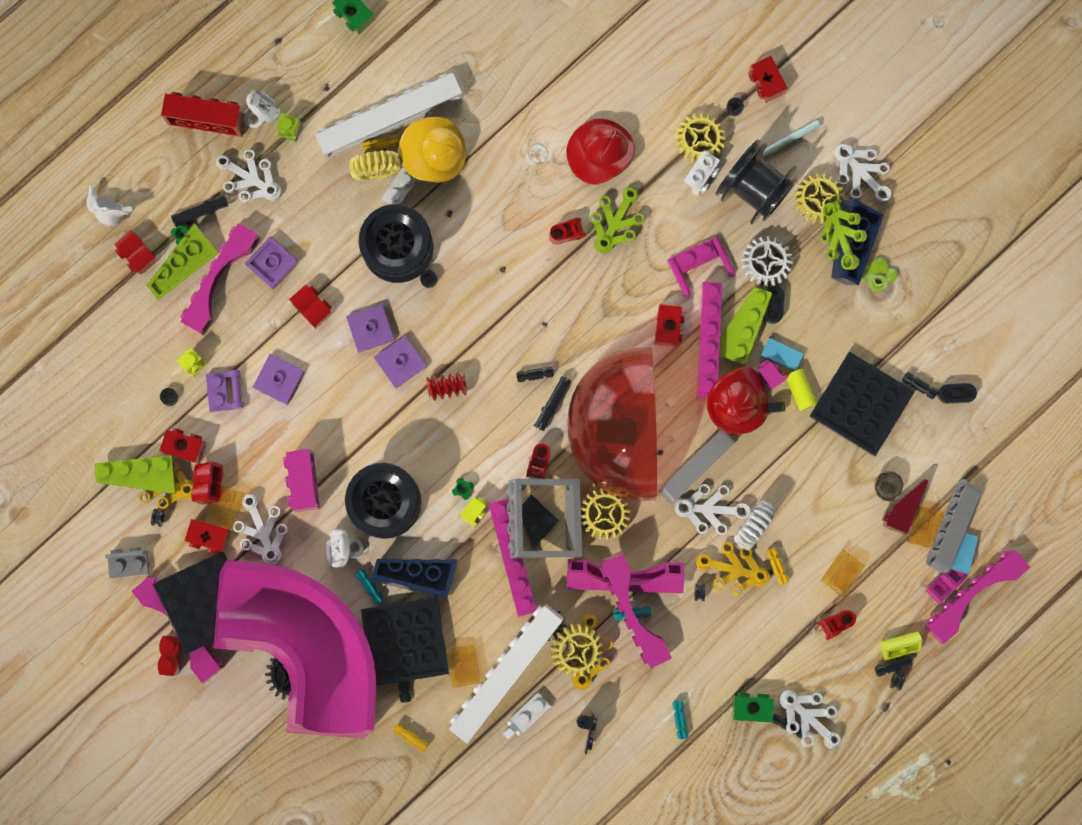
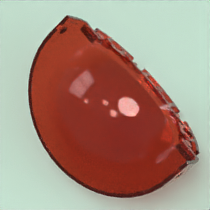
[567,347,657,501]

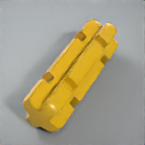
[362,135,400,152]
[766,547,789,585]
[393,723,429,752]

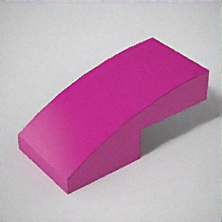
[925,569,968,604]

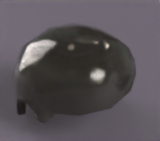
[874,471,903,502]

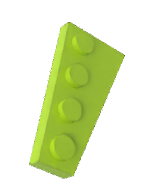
[146,223,219,300]
[719,287,773,366]
[94,455,176,494]

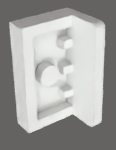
[684,151,720,196]

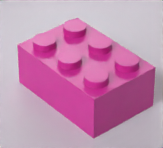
[283,449,320,512]

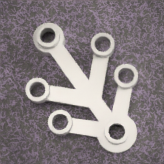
[835,144,891,202]
[216,149,281,203]
[674,484,750,535]
[233,494,288,565]
[780,690,841,749]

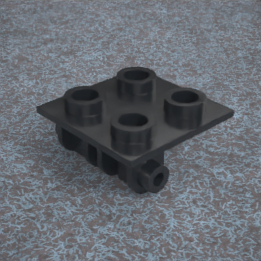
[576,713,597,754]

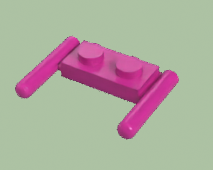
[667,236,735,296]

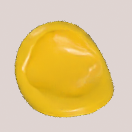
[398,117,466,183]

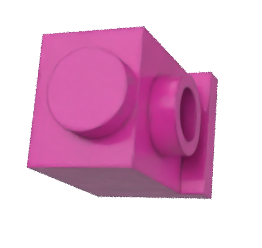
[757,360,788,391]

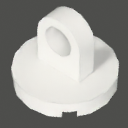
[244,90,280,128]
[326,529,363,567]

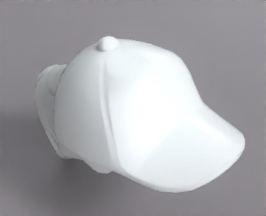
[87,185,133,227]

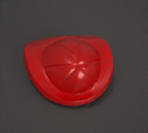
[566,119,635,185]
[707,366,768,435]

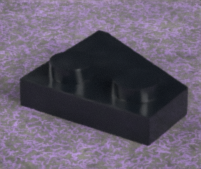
[522,495,560,548]

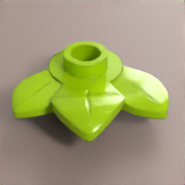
[861,257,897,293]

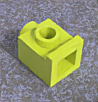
[176,348,208,377]
[460,497,488,528]

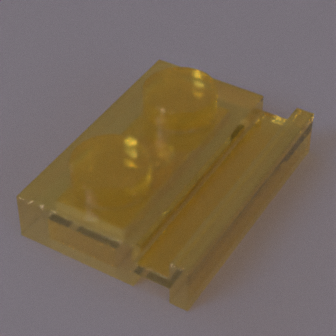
[205,485,245,530]
[907,506,945,549]
[820,549,866,597]
[446,644,480,688]

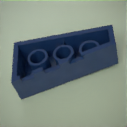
[831,199,884,285]
[372,559,457,600]

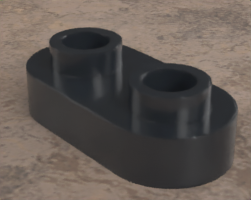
[764,285,784,324]
[937,383,977,404]

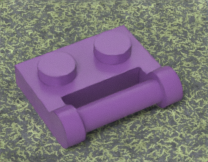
[206,370,244,413]

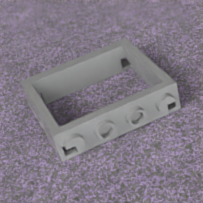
[506,479,582,558]

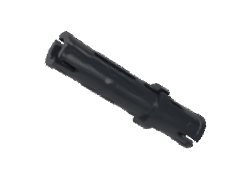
[171,195,229,227]
[533,376,572,432]

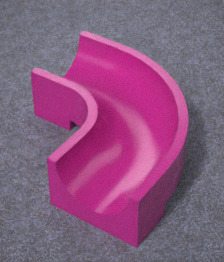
[214,560,376,739]

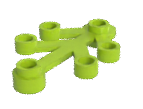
[590,187,644,254]
[820,201,867,270]

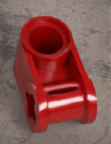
[549,217,587,245]
[526,443,550,479]
[817,610,856,640]

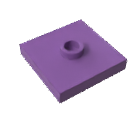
[245,236,299,290]
[346,304,395,353]
[374,336,427,389]
[252,354,304,405]

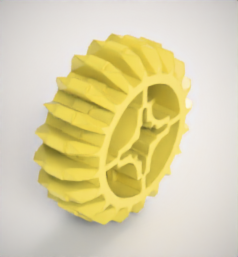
[675,113,726,163]
[349,150,401,181]
[793,173,845,224]
[581,488,631,540]
[550,623,603,677]

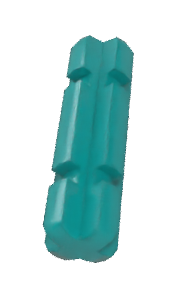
[355,569,383,605]
[613,606,651,621]
[672,700,688,739]

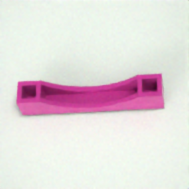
[180,223,260,335]
[696,282,722,399]
[488,499,536,617]
[925,550,1030,644]
[599,551,672,668]
[567,559,685,593]
[132,576,223,683]

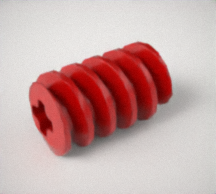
[426,372,467,401]

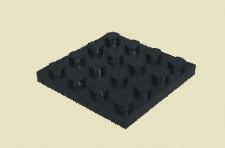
[809,351,915,457]
[152,552,228,655]
[361,597,450,686]

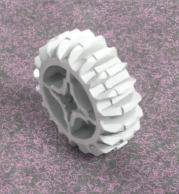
[741,236,793,287]
[734,500,776,550]

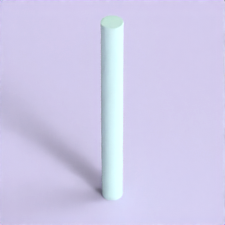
[762,120,820,158]

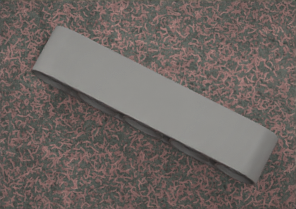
[658,430,738,505]
[926,479,981,573]

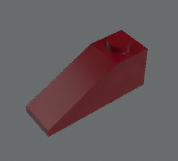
[882,479,929,535]

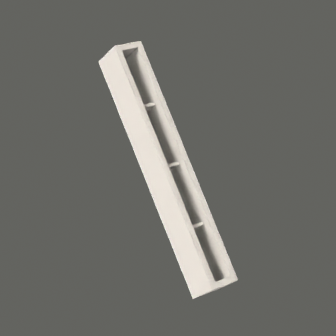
[315,73,463,159]
[449,604,564,743]

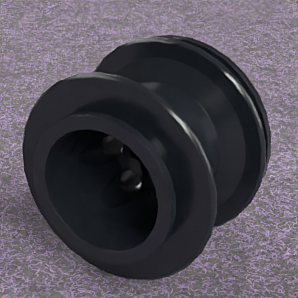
[715,139,797,225]
[358,204,434,283]
[345,463,422,539]

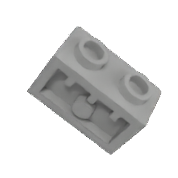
[105,547,149,578]

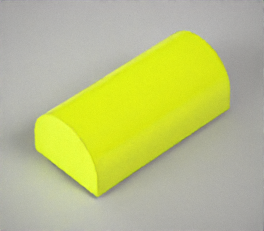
[786,369,817,411]
[880,631,922,660]

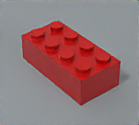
[161,92,245,137]

